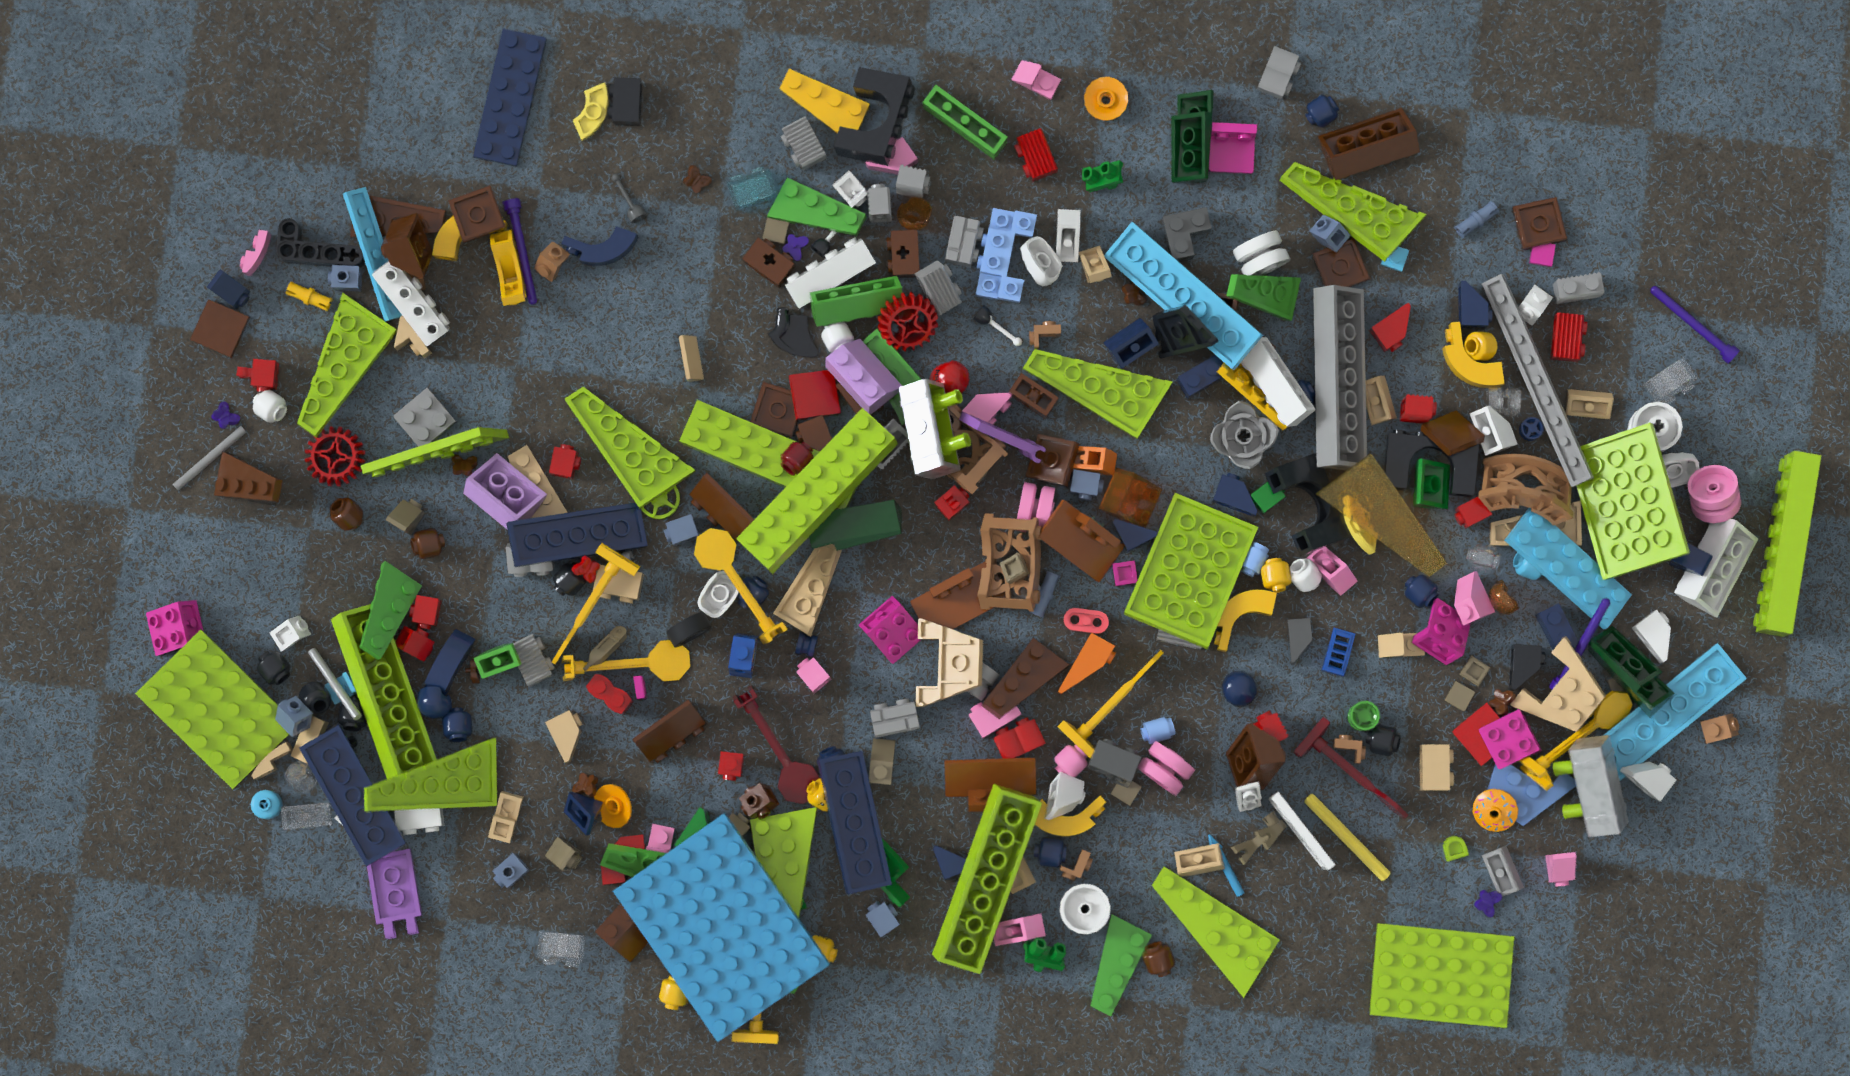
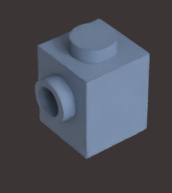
[1309,214,1351,252]
[328,265,362,291]
[1070,469,1104,501]
[664,514,699,546]
[275,696,313,737]
[493,853,530,888]
[866,901,900,937]

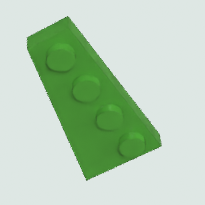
[1227,274,1301,321]
[600,843,667,877]

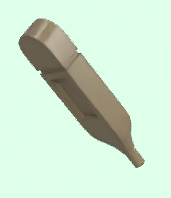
[583,626,627,671]

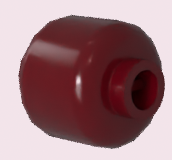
[781,442,814,476]

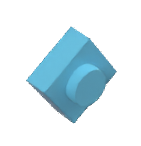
[1380,247,1409,272]

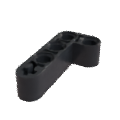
[276,218,365,267]

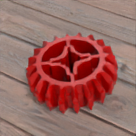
[878,292,938,351]
[304,426,366,487]

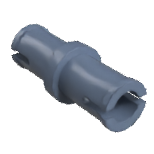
[1455,201,1499,238]
[1030,571,1060,618]

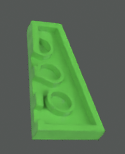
[767,178,867,236]
[863,329,922,426]
[359,561,422,660]
[1090,914,1152,1016]

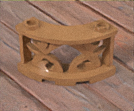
[946,404,1008,494]
[1478,454,1574,526]
[977,513,1042,612]

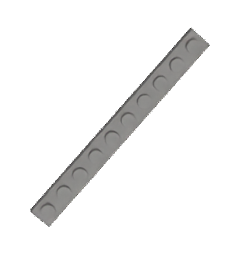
[1482,274,1594,487]

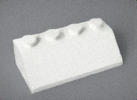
[1674,519,1758,618]

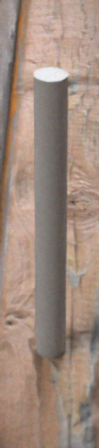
[173,426,247,491]
[308,648,362,720]

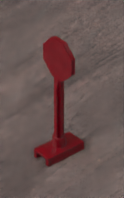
[733,685,820,804]
[1294,717,1408,820]

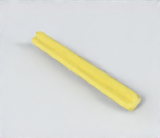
[1304,794,1391,881]

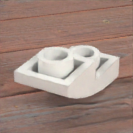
[1236,782,1262,812]

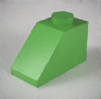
[474,643,521,679]

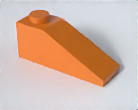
[1072,446,1117,476]
[1057,633,1116,694]

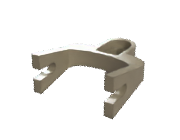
[1231,811,1287,865]

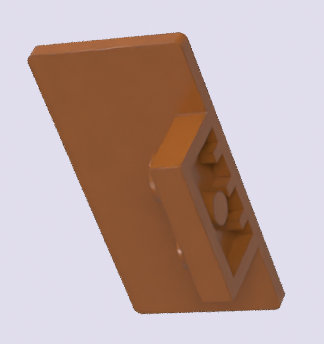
[1039,500,1124,582]
[910,562,1006,641]
[944,758,1036,812]

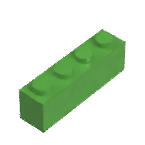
[922,85,1008,160]
[810,276,902,326]

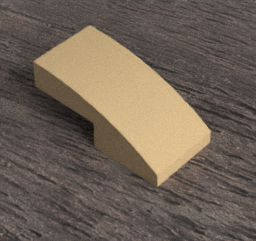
[252,742,293,780]
[488,791,524,843]

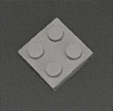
[393,388,456,447]

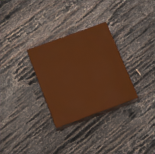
[448,186,506,243]
[1512,197,1567,250]
[1312,238,1370,287]
[190,299,250,358]
[750,382,798,438]
[1420,410,1485,456]
[1026,434,1080,487]

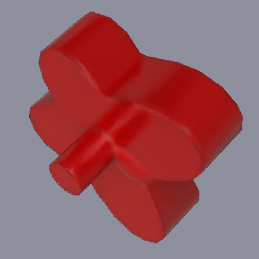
[572,556,600,583]

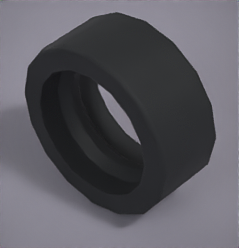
[666,611,712,647]

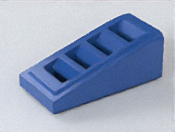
[1321,628,1355,677]

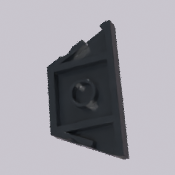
[1152,305,1219,359]

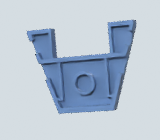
[1487,764,1576,826]

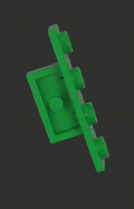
[880,838,910,907]

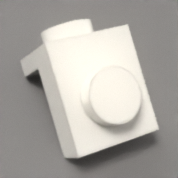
[833,171,867,208]
[1519,285,1553,325]

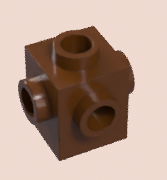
[739,783,780,819]

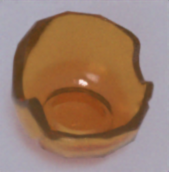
[897,197,932,230]
[1489,579,1519,615]

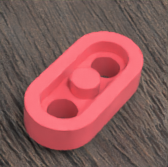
[1064,608,1109,634]

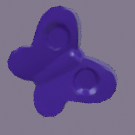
[783,234,809,261]
[211,401,240,429]
[1474,890,1502,917]

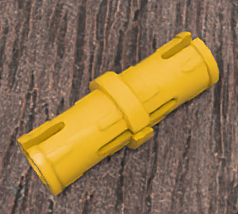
[286,281,333,311]

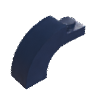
[562,226,638,266]
[424,629,476,696]

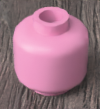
[1054,744,1088,777]

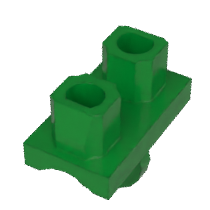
[1082,160,1123,192]
[1023,937,1066,972]

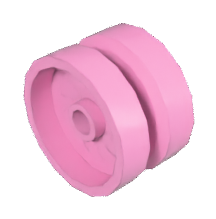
[1687,465,1741,523]
[1015,482,1055,533]
[1137,741,1195,796]

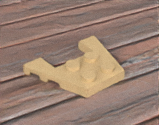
[916,619,983,707]
[1510,636,1606,732]

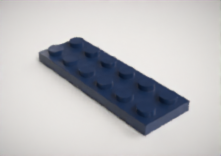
[473,29,547,167]
[506,503,648,567]
[299,725,407,866]
[817,751,892,895]

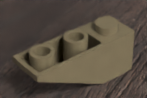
[545,837,583,871]

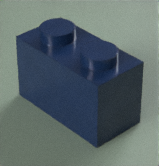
[1103,318,1159,368]
[1176,355,1223,399]
[1535,603,1579,650]

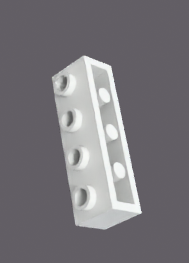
[784,238,876,308]
[372,261,450,347]
[1241,337,1316,426]

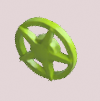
[641,485,680,519]

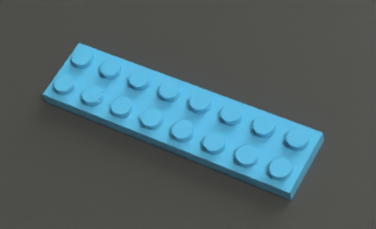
[1104,222,1263,370]
[1602,643,1747,781]

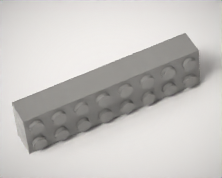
[1313,285,1367,470]

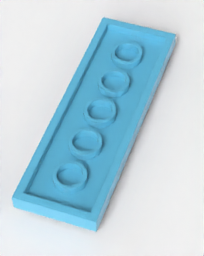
[1505,508,1632,629]

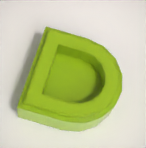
[1443,836,1469,862]

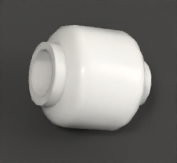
[821,322,854,353]
[253,390,287,423]
[1290,558,1322,592]

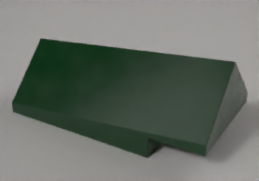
[1171,90,1214,183]
[809,500,902,551]
[1588,626,1675,718]

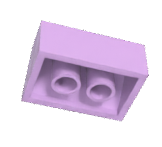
[825,339,902,415]
[463,454,547,529]

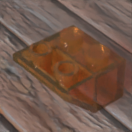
[1099,468,1162,528]

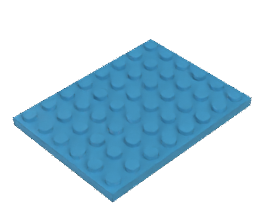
[613,813,830,1042]

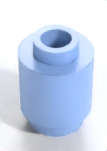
[1241,542,1269,577]
[1140,717,1176,744]

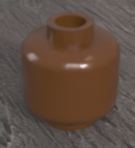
[330,497,363,531]
[410,528,445,559]
[1142,941,1175,977]

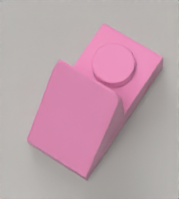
[1012,61,1061,100]
[646,824,675,853]

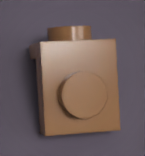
[534,242,570,282]
[1029,321,1061,350]
[1700,713,1739,744]
[1332,735,1366,764]
[1059,850,1093,881]

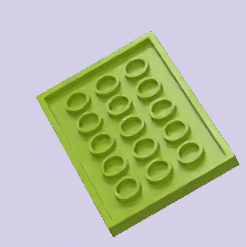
[1577,423,1690,580]
[1124,493,1258,649]
[135,629,289,789]
[1369,923,1514,1028]

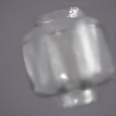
[1466,542,1501,574]
[285,761,318,794]

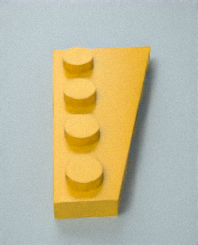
[780,69,870,133]
[1217,363,1288,430]

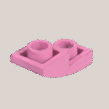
[240,230,271,276]

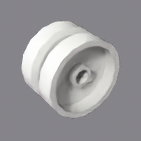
[1233,230,1290,276]
[1627,402,1683,453]
[1059,884,1110,934]

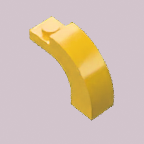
[432,216,508,261]
[490,230,526,306]
[1442,322,1504,388]
[1214,590,1277,652]
[1035,796,1106,836]

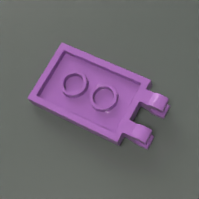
[959,411,1046,463]
[367,849,422,939]

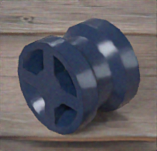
[1519,417,1544,441]
[795,632,818,658]

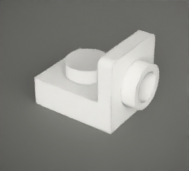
[270,616,311,652]

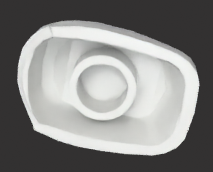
[1020,236,1063,286]
[1662,452,1700,488]
[698,571,739,618]

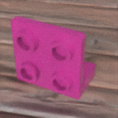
[1209,122,1257,174]
[859,596,921,664]
[1412,598,1471,665]
[146,600,203,656]
[1479,709,1542,769]

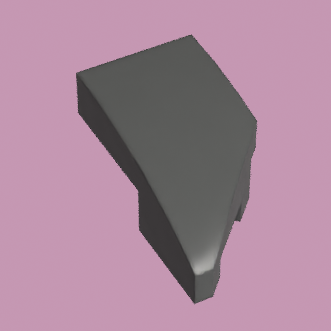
[1287,618,1312,665]

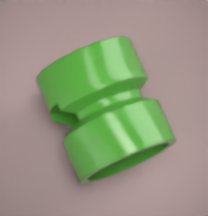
[1347,701,1380,731]

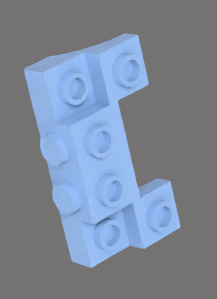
[976,208,1037,303]

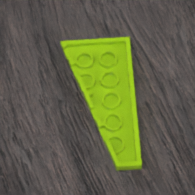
[1280,162,1426,262]
[297,292,397,438]
[1023,349,1173,439]
[565,387,696,509]
[361,427,509,477]
[364,738,497,811]
[750,807,818,918]
[1151,866,1279,998]

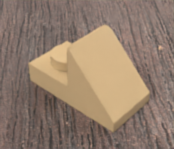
[1079,246,1112,283]
[394,315,432,358]
[1378,633,1425,658]

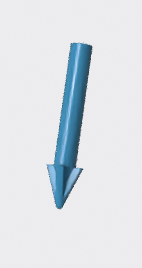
[1208,834,1245,897]

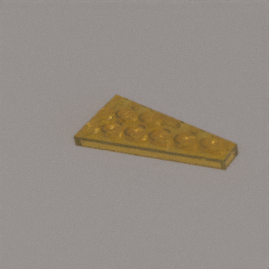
[1316,454,1447,577]

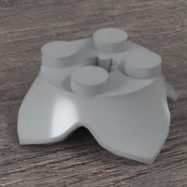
[1210,401,1279,469]

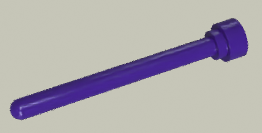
[502,198,537,305]
[1650,286,1740,364]
[1549,598,1611,690]

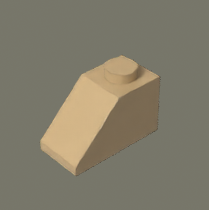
[545,710,583,763]

